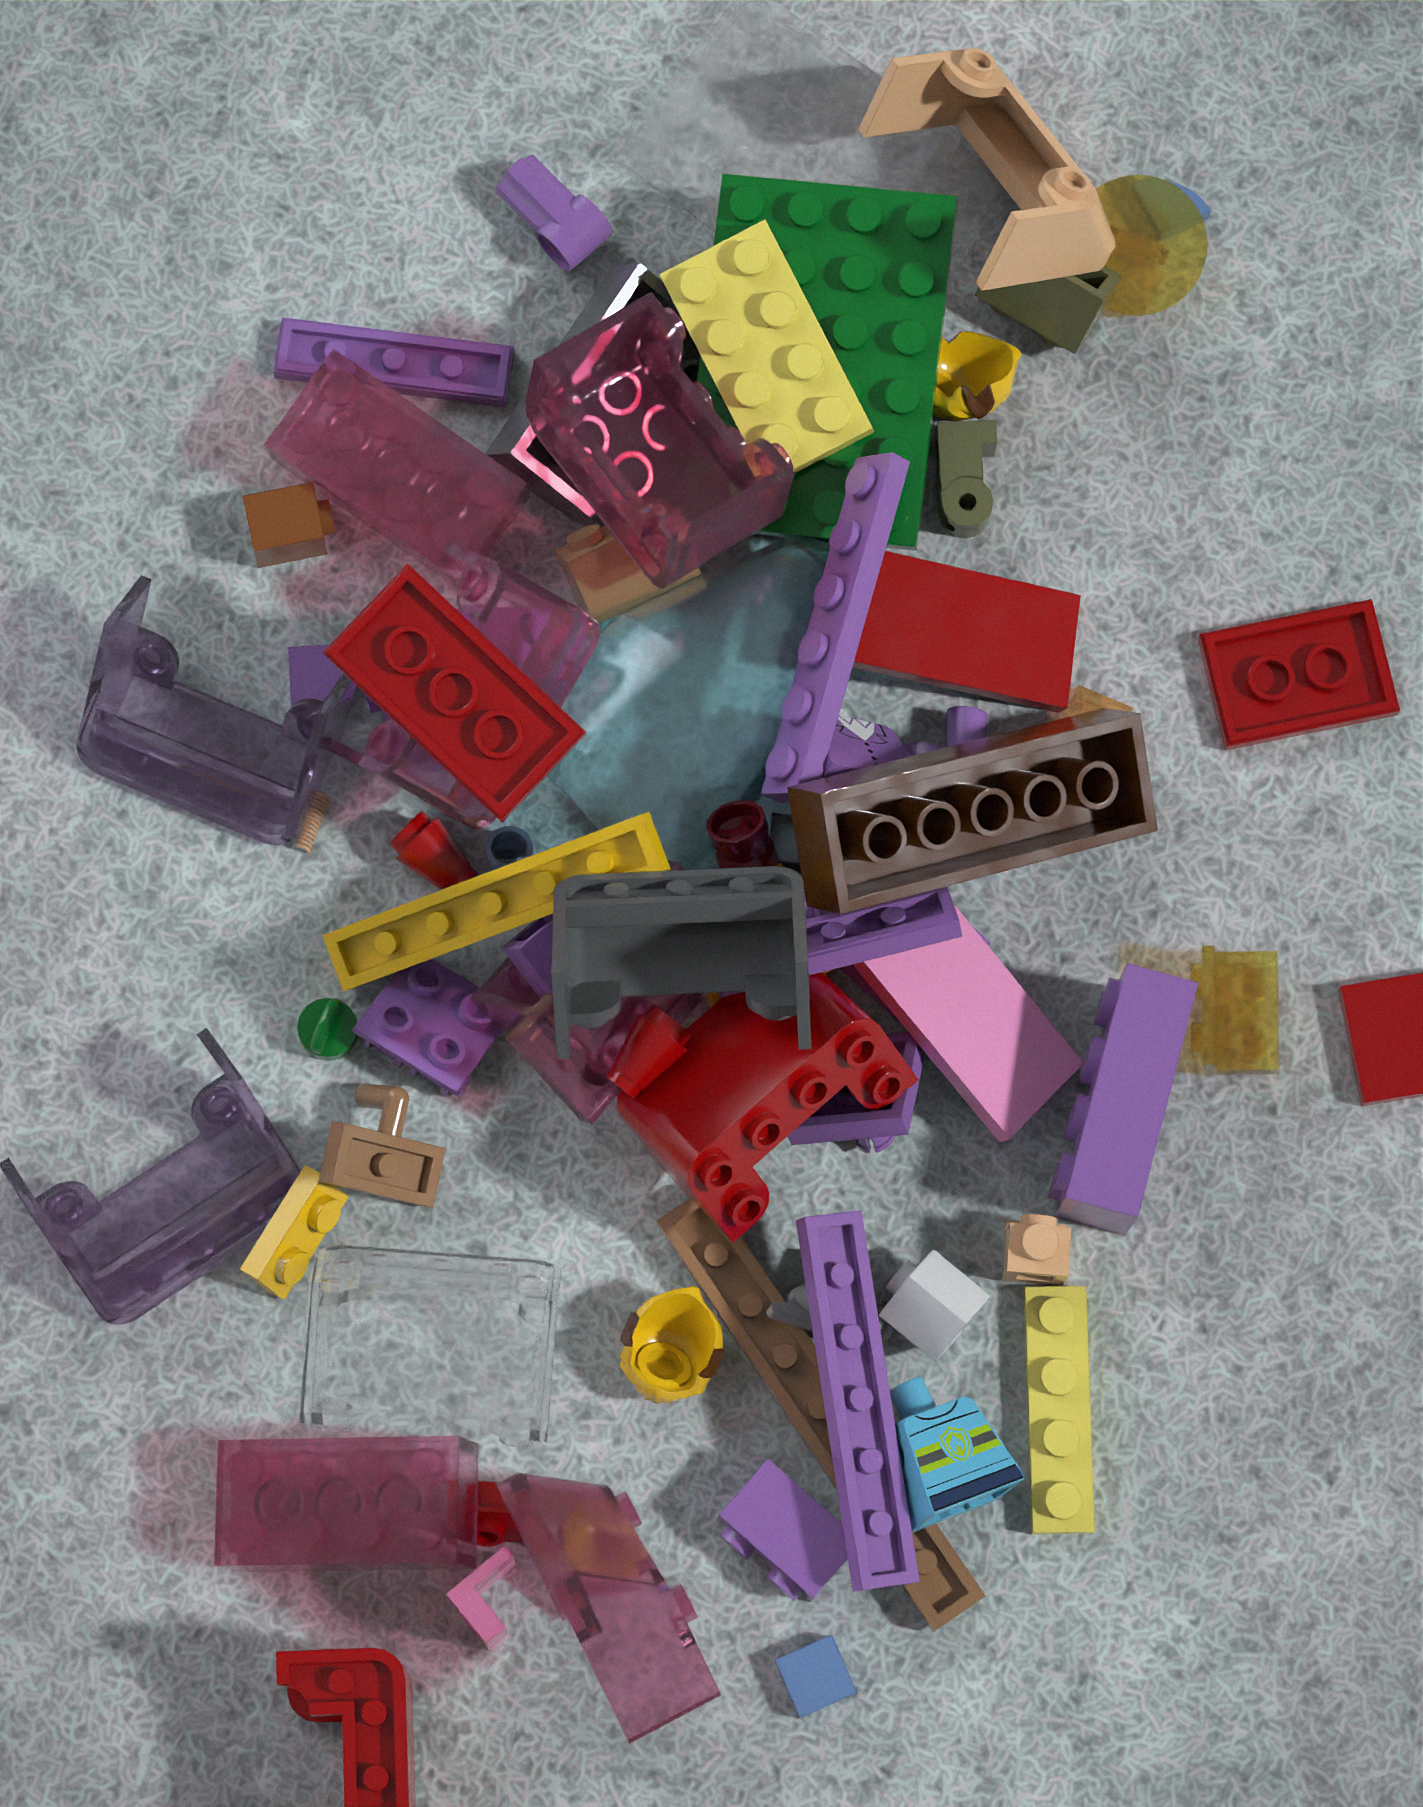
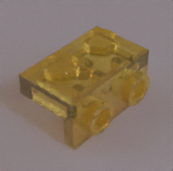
[1191,945,1280,1075]

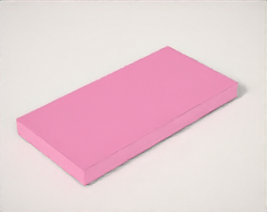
[853,903,1083,1143]

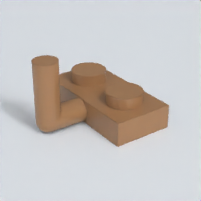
[319,1083,446,1208]

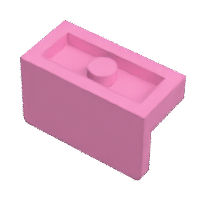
[446,1546,516,1651]

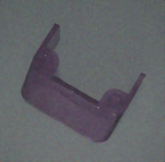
[76,575,356,845]
[0,1028,301,1325]

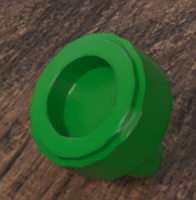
[297,998,358,1061]

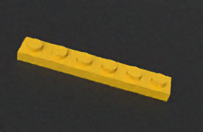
[322,812,671,992]

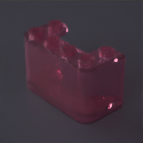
[525,292,795,589]

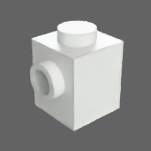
[879,1249,990,1362]

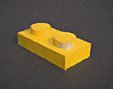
[240,1165,349,1300]

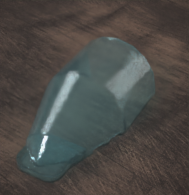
[540,537,830,871]

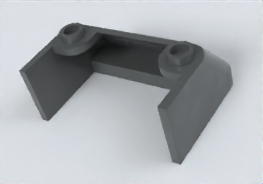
[551,866,811,1059]

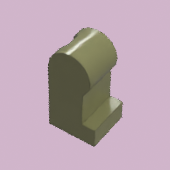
[934,420,998,539]

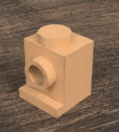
[1001,1214,1072,1286]

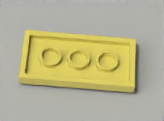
[659,219,874,487]

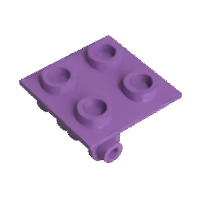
[352,959,516,1097]

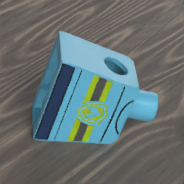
[890,1376,1025,1533]

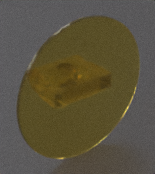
[1096,175,1208,316]

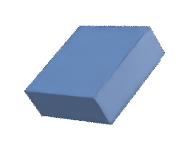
[775,1635,857,1719]

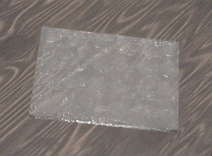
[608,0,1014,284]

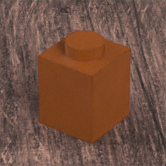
[243,482,336,568]

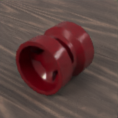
[706,800,779,869]

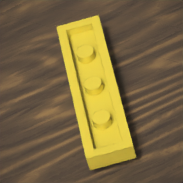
[1023,1286,1095,1535]

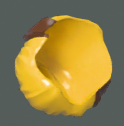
[933,331,1022,422]
[620,1286,724,1404]

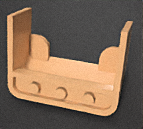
[858,48,1115,291]

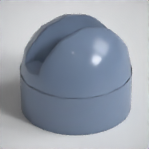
[485,826,534,870]

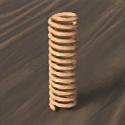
[295,792,330,853]

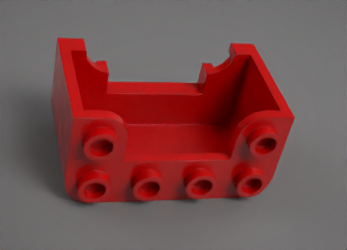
[617,972,919,1243]
[276,1648,416,1807]

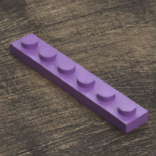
[761,452,910,803]
[796,1210,920,1592]

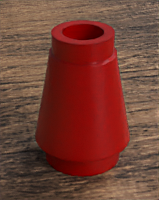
[389,810,478,890]
[605,1004,693,1099]

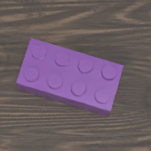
[1048,963,1198,1236]

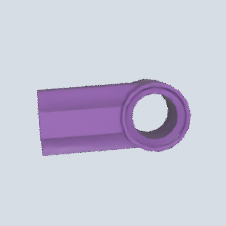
[496,154,613,272]

